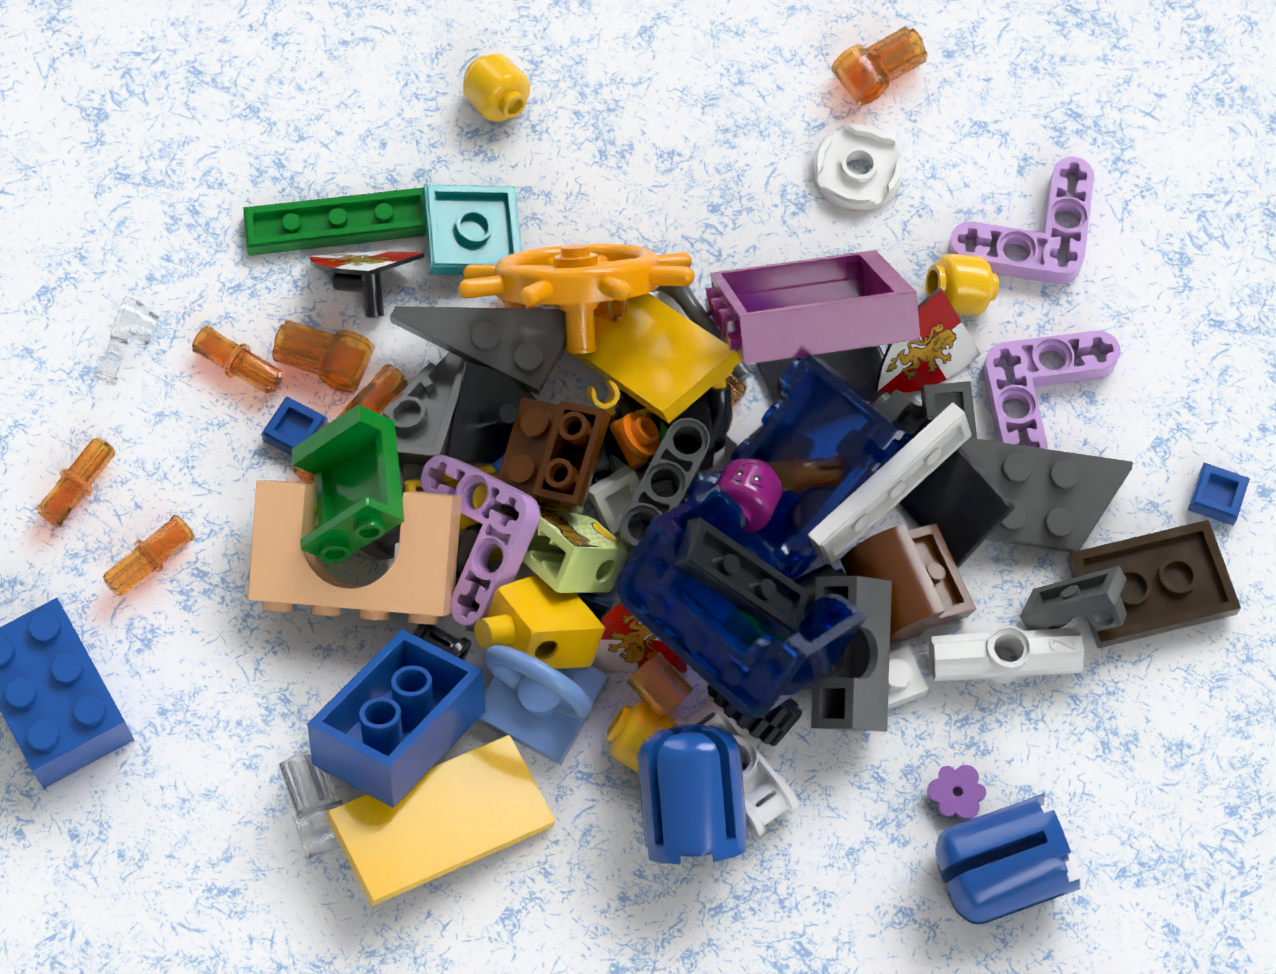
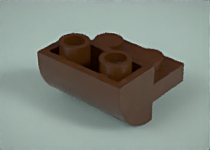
[497,397,610,513]
[840,524,976,643]

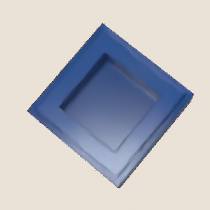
[261,396,329,456]
[1187,462,1250,526]

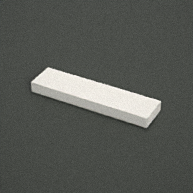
[808,402,971,565]

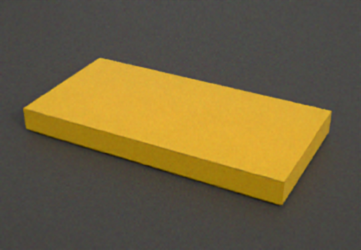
[564,293,741,423]
[326,734,556,907]

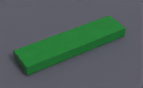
[243,187,426,256]

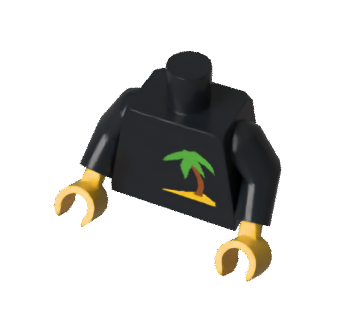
[586,369,733,499]

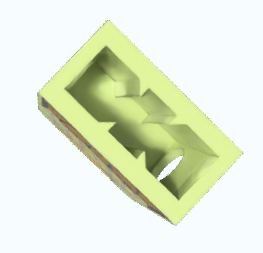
[523,506,634,593]

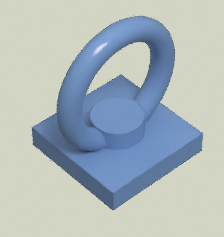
[476,645,609,765]

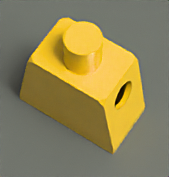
[474,574,605,669]

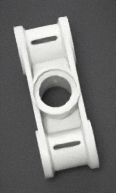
[675,696,799,837]

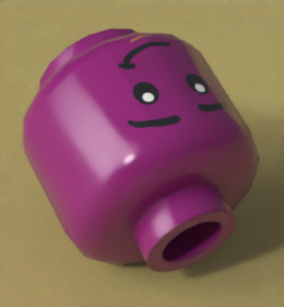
[711,458,782,532]

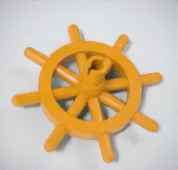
[458,244,695,354]

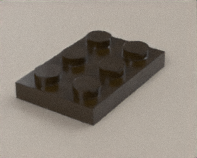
[1067,519,1241,649]

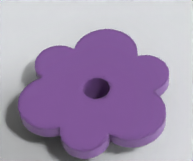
[927,765,986,820]

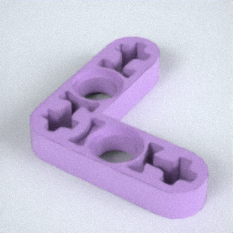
[948,157,1094,284]
[983,331,1121,449]
[421,455,540,628]

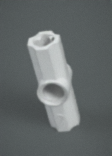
[929,625,1084,684]

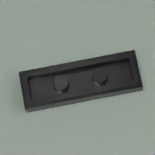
[674,517,809,639]

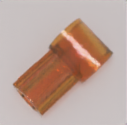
[831,26,928,106]
[272,320,375,393]
[626,651,694,720]

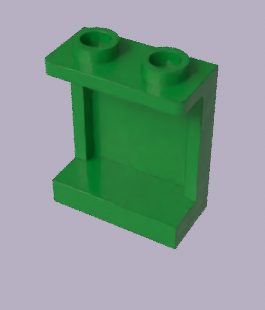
[292,404,404,564]

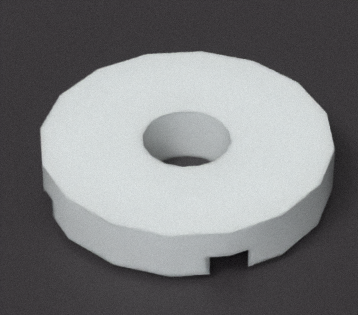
[813,124,905,212]

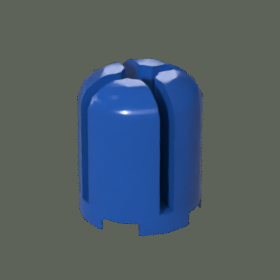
[637,724,748,864]
[935,793,1081,925]

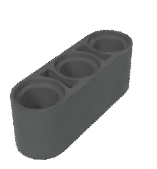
[618,418,710,556]

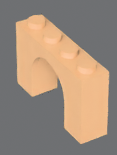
[248,480,462,625]

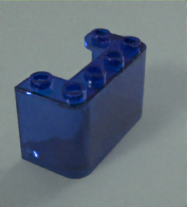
[682,353,913,580]
[616,485,867,718]

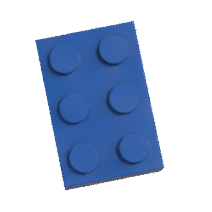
[0,597,134,789]
[307,629,485,808]

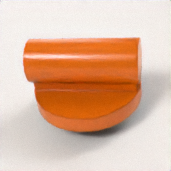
[609,413,660,470]

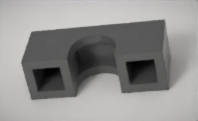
[811,576,892,732]

